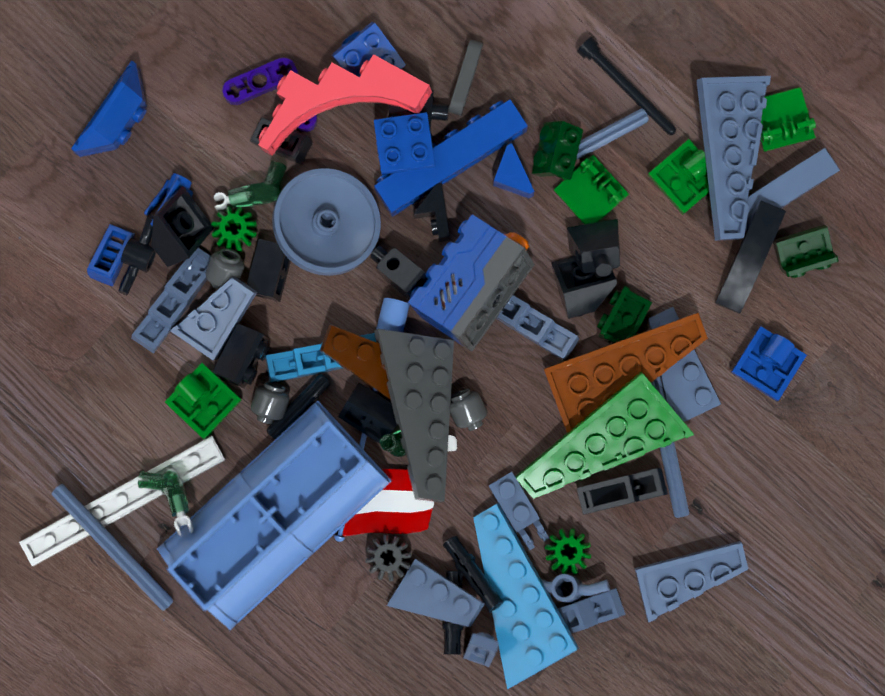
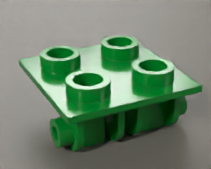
[760,87,816,152]
[553,155,629,224]

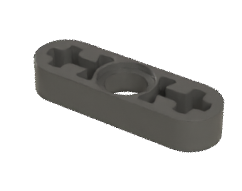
[448,39,484,116]

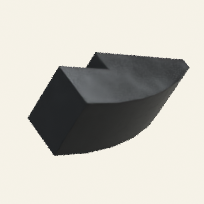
[577,468,668,515]

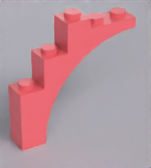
[258,54,432,156]

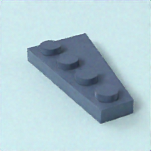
[648,307,721,422]
[634,541,748,623]

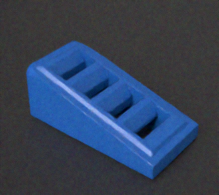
[87,224,135,286]

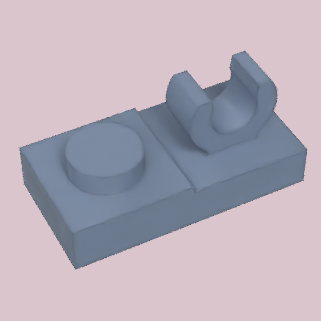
[463,632,499,667]

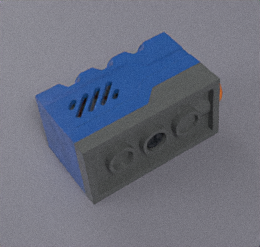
[408,214,535,352]

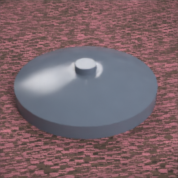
[272,168,381,276]

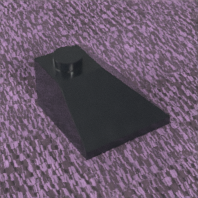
[151,186,214,267]
[551,257,617,319]

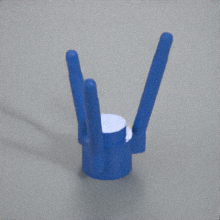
[144,173,194,226]

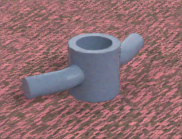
[541,574,610,603]

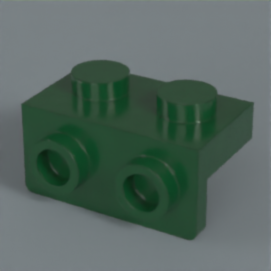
[532,121,583,180]
[774,224,839,278]
[597,286,653,344]

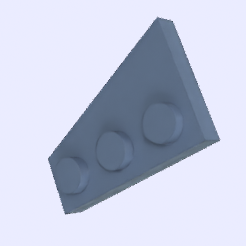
[170,277,257,361]
[387,559,485,627]

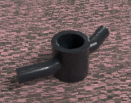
[118,215,156,295]

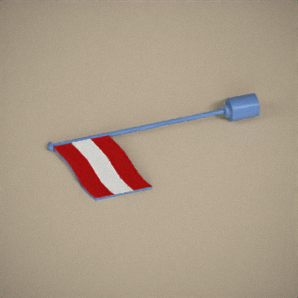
[334,298,434,542]

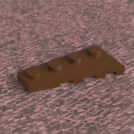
[320,325,391,401]

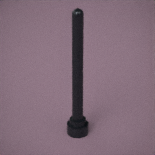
[577,36,676,135]

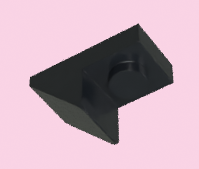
[413,183,450,242]

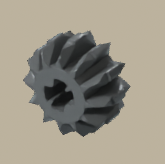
[365,534,412,581]

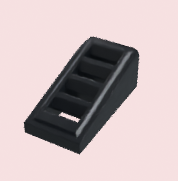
[250,118,312,165]

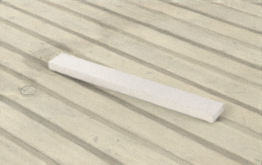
[19,436,226,566]

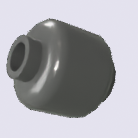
[205,249,244,290]
[251,382,289,424]
[450,388,488,431]

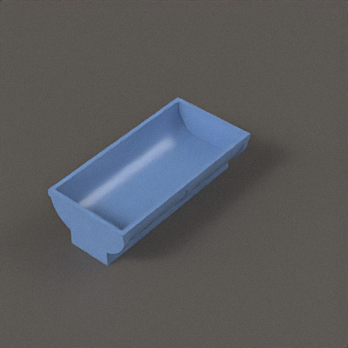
[157,401,392,630]

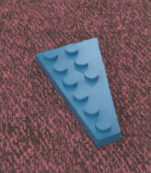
[473,504,580,689]

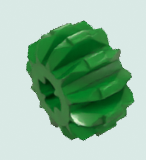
[212,207,257,252]
[545,529,591,574]

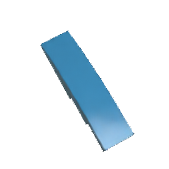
[265,333,376,383]

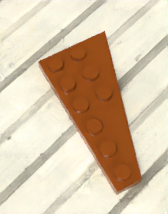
[544,312,708,433]

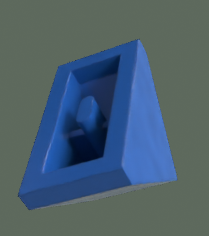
[493,143,535,199]

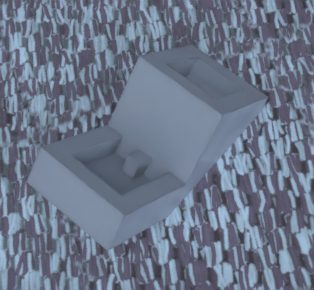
[558,588,625,633]

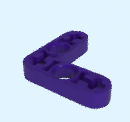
[222,58,317,132]

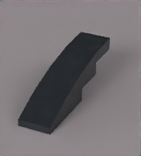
[715,200,786,314]

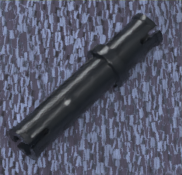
[443,535,504,612]
[442,571,464,655]

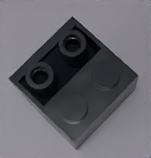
[213,324,270,389]

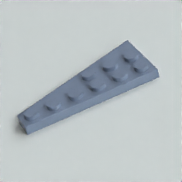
[697,76,771,241]

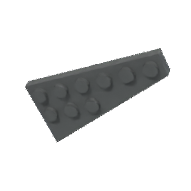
[374,329,454,503]

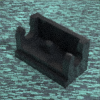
[247,239,291,302]
[338,383,397,446]

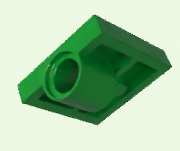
[648,139,709,215]
[165,363,242,440]

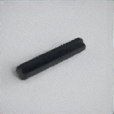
[266,374,330,439]

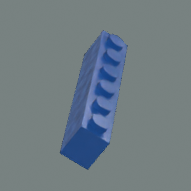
[374,100,528,217]

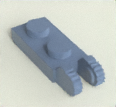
[489,472,549,551]

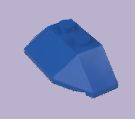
[71,60,147,157]

